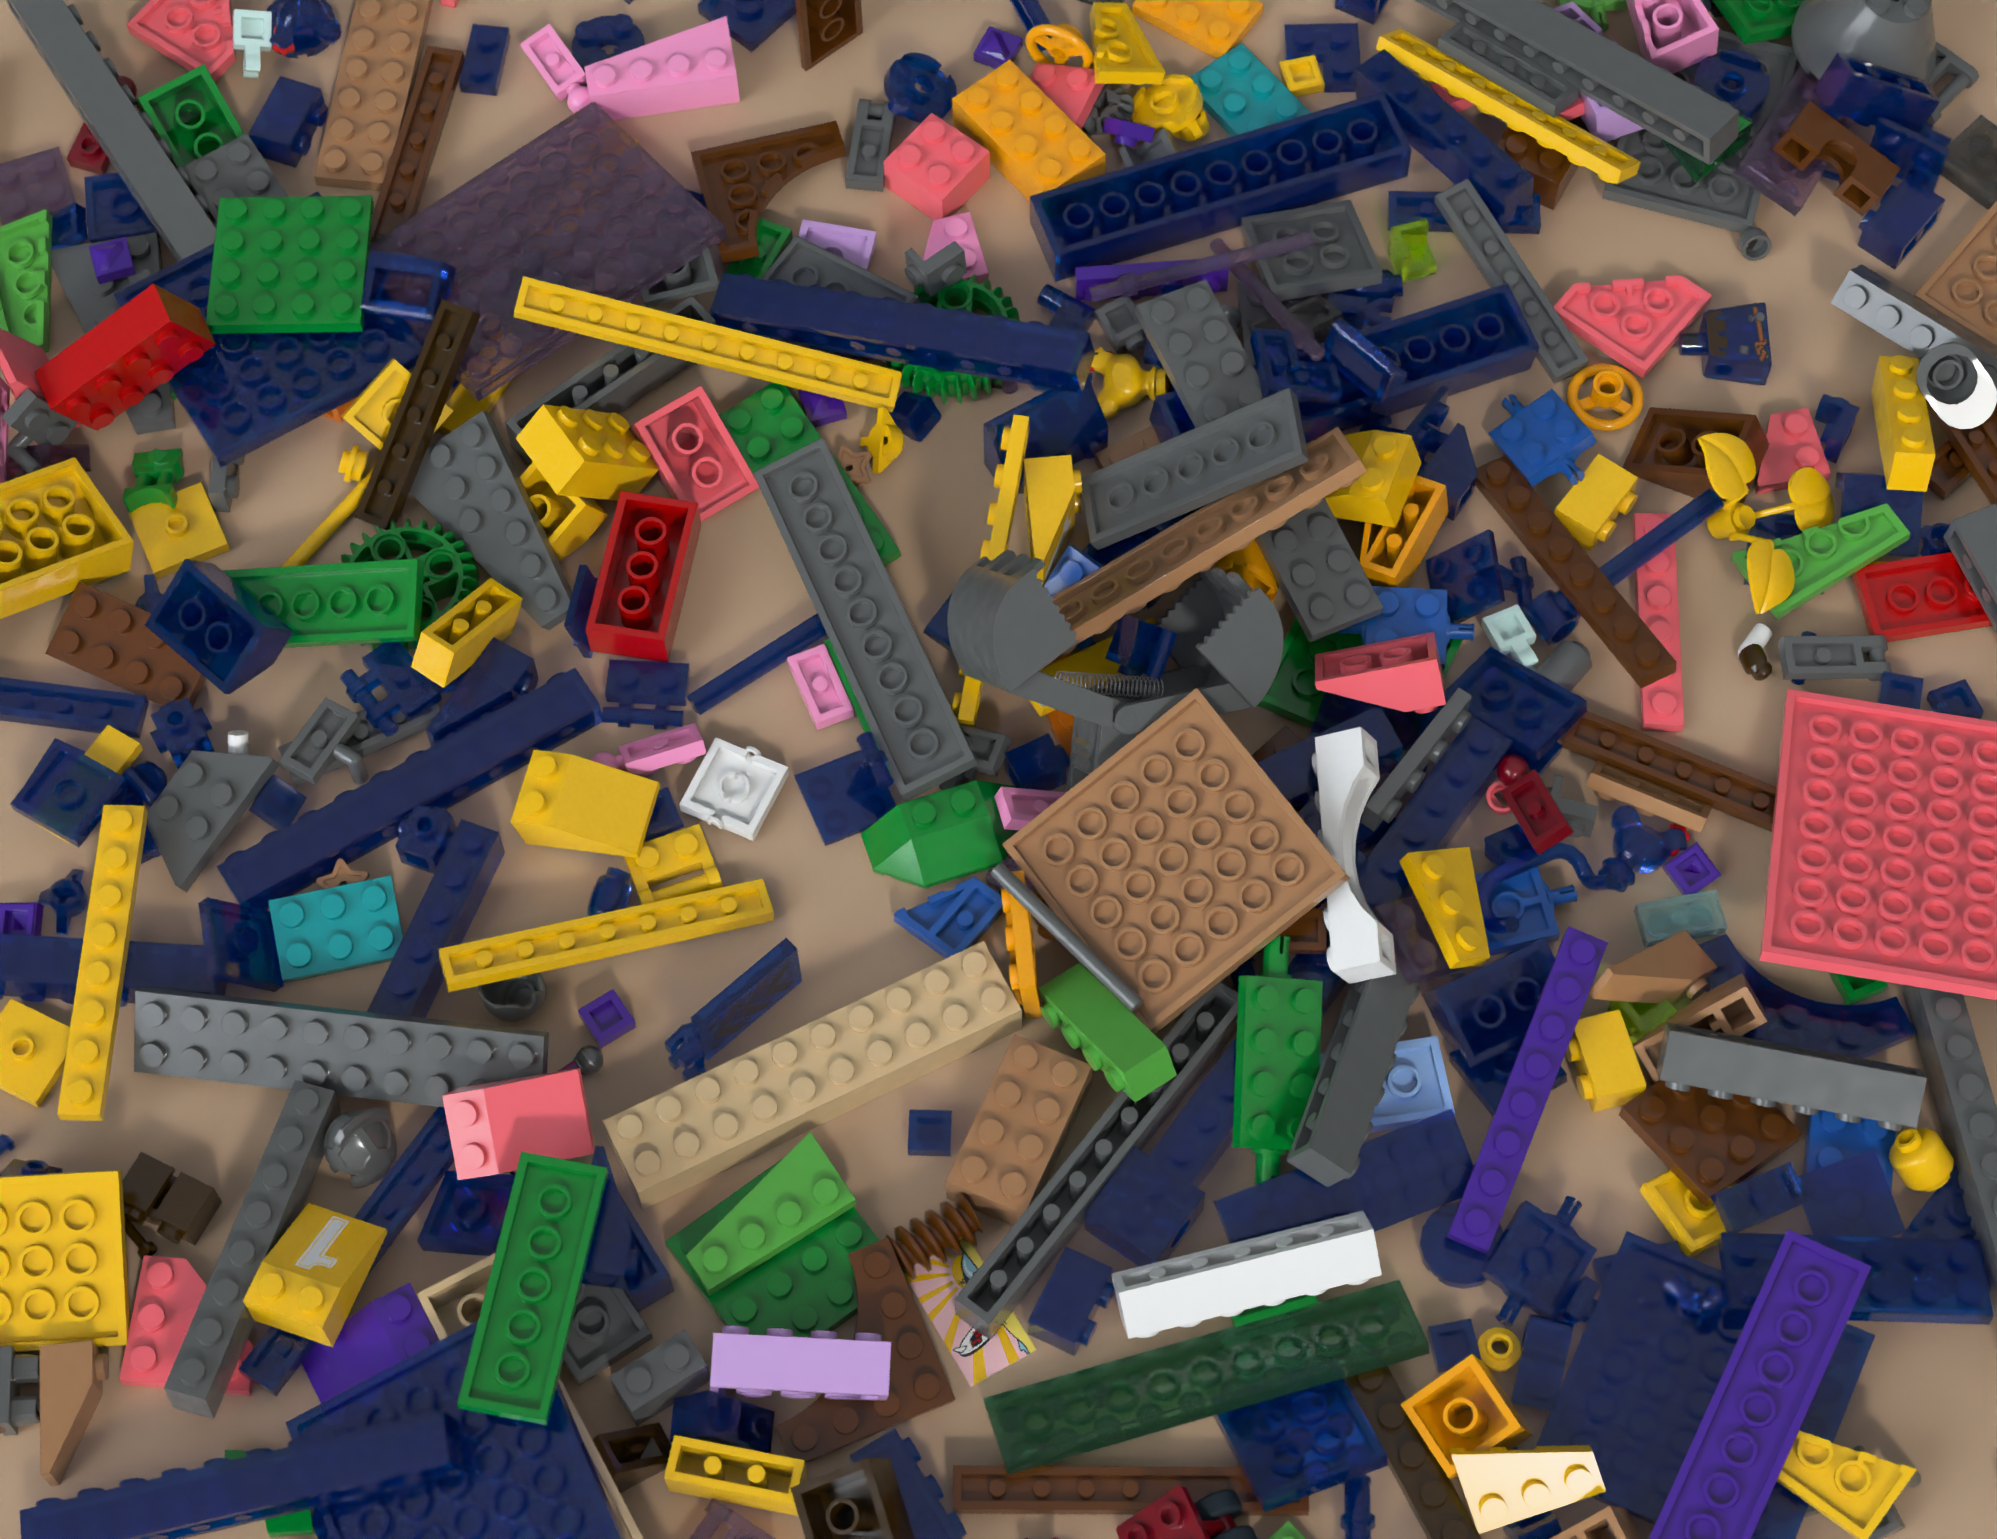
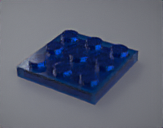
[1211,1360,1388,1512]

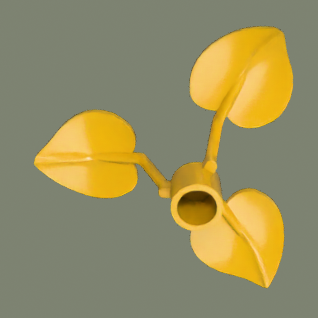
[1697,433,1835,614]

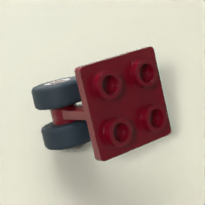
[1116,1486,1258,1539]

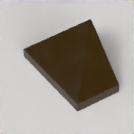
[592,1422,672,1493]

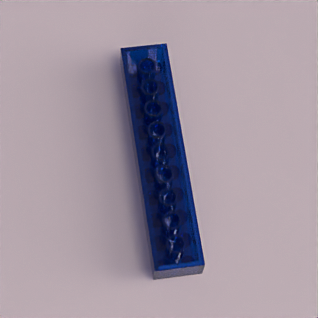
[1030,92,1412,282]
[1149,283,1540,443]

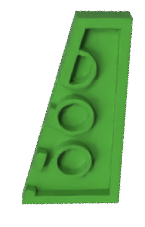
[0,209,52,353]
[1731,503,1911,620]
[686,1132,857,1296]

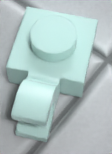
[233,9,272,78]
[1481,604,1538,679]

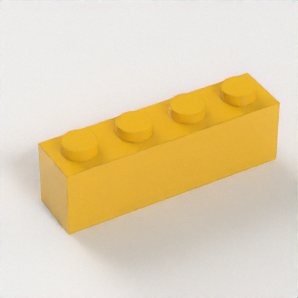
[1871,355,1936,492]

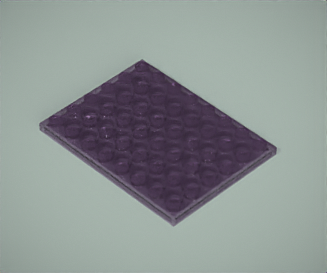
[367,102,728,401]

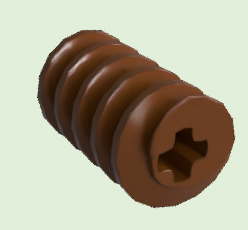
[886,1193,983,1280]

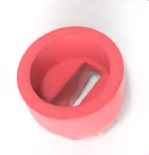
[1486,781,1512,815]

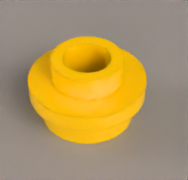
[338,444,368,483]
[1477,1327,1521,1371]

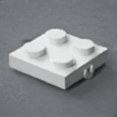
[679,737,789,841]

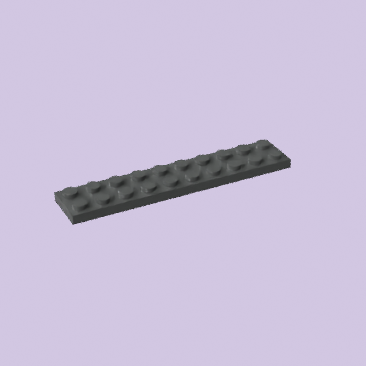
[1134,279,1384,642]
[753,438,978,801]
[134,987,549,1107]

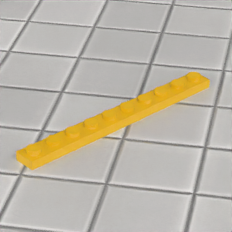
[513,276,902,412]

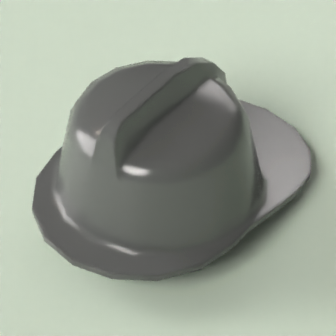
[1916,342,1997,429]

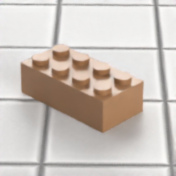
[945,1034,1092,1226]

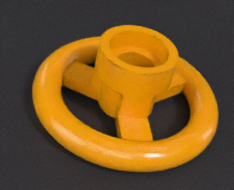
[1025,23,1094,69]
[1566,363,1644,431]

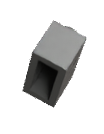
[609,1329,711,1427]

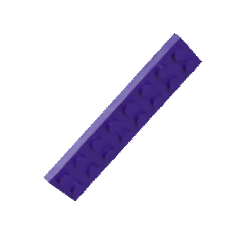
[1649,1229,1872,1539]

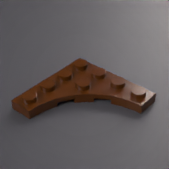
[691,121,846,264]
[776,1238,955,1463]

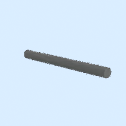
[990,863,1144,1012]

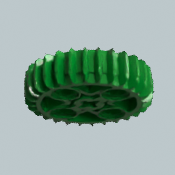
[883,274,1023,405]
[341,518,480,659]

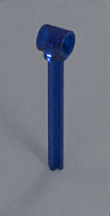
[1523,488,1724,646]
[687,613,827,715]

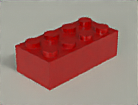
[34,284,216,431]
[585,491,701,663]

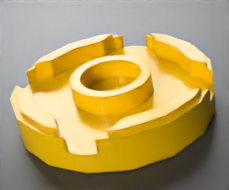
[1132,74,1203,135]

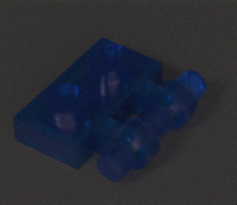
[340,642,442,737]
[602,659,690,730]

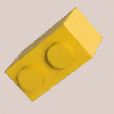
[1554,453,1638,552]
[1565,1009,1647,1113]

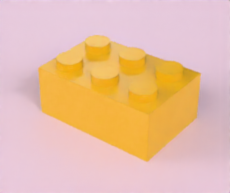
[516,404,659,501]

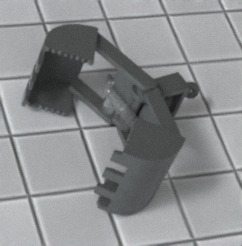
[947,549,1284,792]

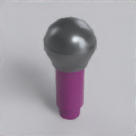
[557,1045,604,1076]

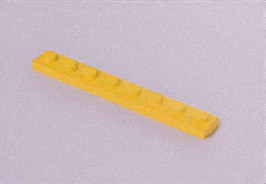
[1376,28,1641,184]
[952,414,1030,727]
[57,805,148,1121]
[438,878,774,993]

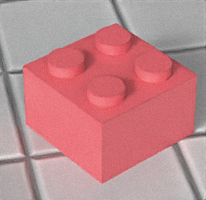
[884,113,990,220]

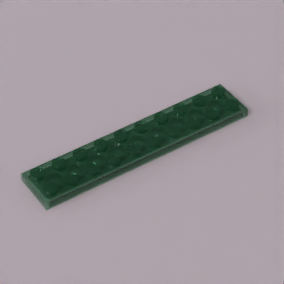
[983,1280,1429,1475]

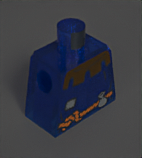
[1679,303,1772,385]

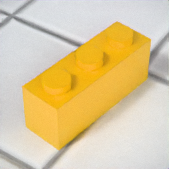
[411,578,523,688]
[664,1435,808,1516]

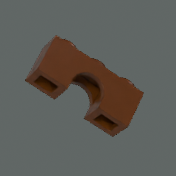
[1772,100,1900,217]

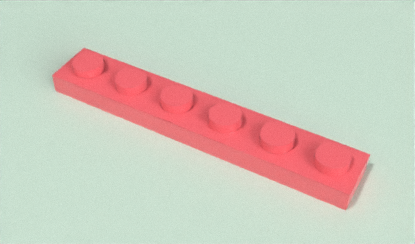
[1632,513,1684,732]

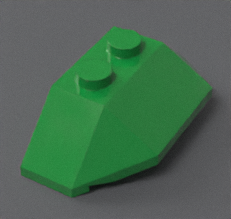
[861,780,1019,889]

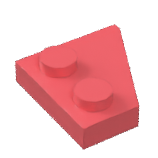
[1029,62,1104,130]
[1755,407,1831,495]

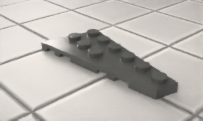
[51,232,176,435]
[410,411,581,630]

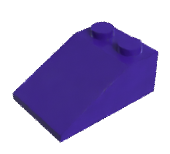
[298,1282,454,1433]

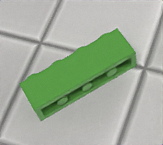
[1038,962,1177,1102]

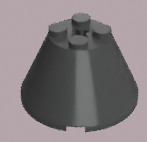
[1791,0,1937,108]

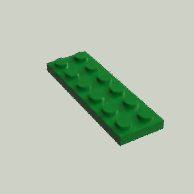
[719,382,901,566]
[194,559,424,652]
[457,1152,608,1425]

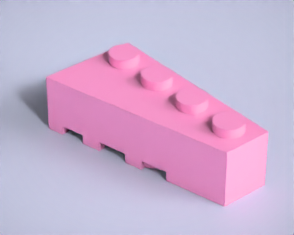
[1626,0,1719,74]
[584,16,740,123]

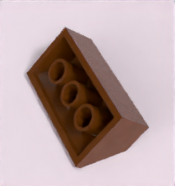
[796,0,863,71]

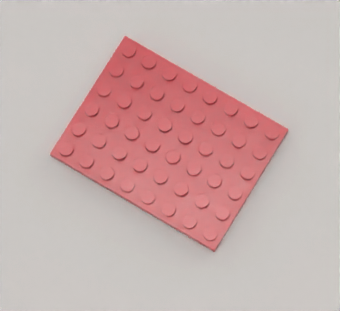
[1759,689,1997,1000]

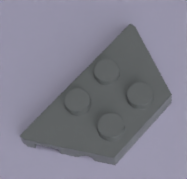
[147,750,280,893]

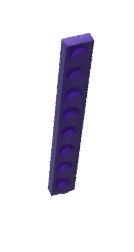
[1446,926,1608,1254]

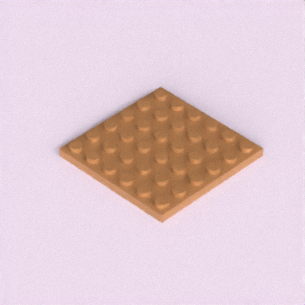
[1002,688,1350,1034]

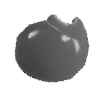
[478,973,547,1022]

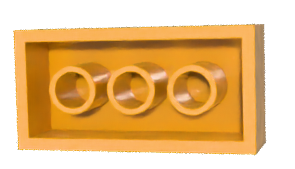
[952,59,1106,220]

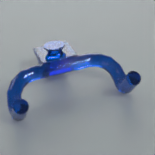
[1477,824,1619,934]

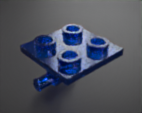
[1870,116,1952,195]
[1359,385,1450,474]
[1425,529,1535,623]
[794,732,896,846]

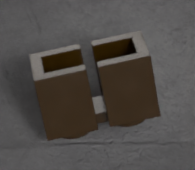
[122,1152,222,1245]

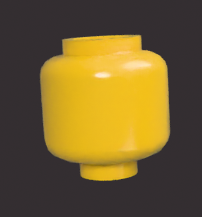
[1888,1128,1954,1192]

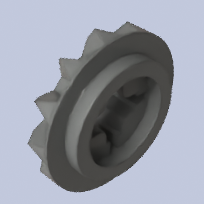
[1082,84,1134,135]

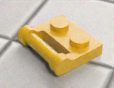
[623,824,723,905]

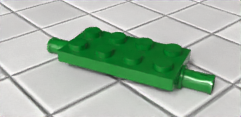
[1232,936,1323,1193]

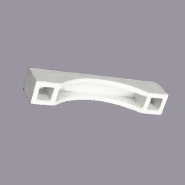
[1312,727,1396,984]

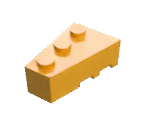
[1359,475,1449,588]

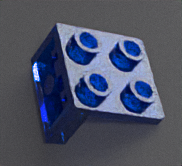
[1835,472,1923,556]

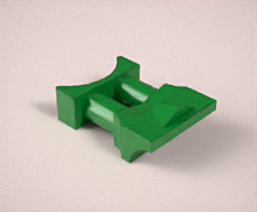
[122,448,185,513]

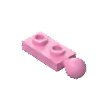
[519,23,592,116]
[590,723,707,776]

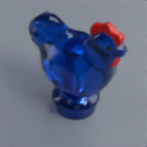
[269,0,342,55]
[1598,805,1690,892]

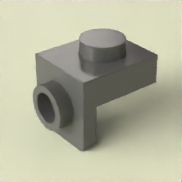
[1118,128,1186,187]
[904,241,967,297]
[1094,293,1148,354]
[1547,774,1599,838]

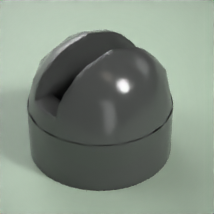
[1738,227,1772,261]

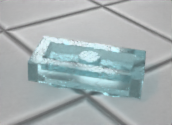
[1634,889,1728,948]

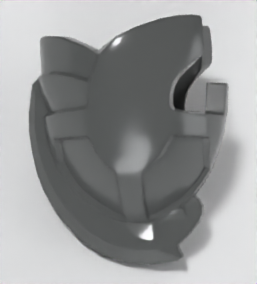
[324,1107,396,1188]

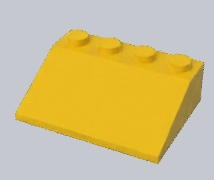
[0,457,134,619]

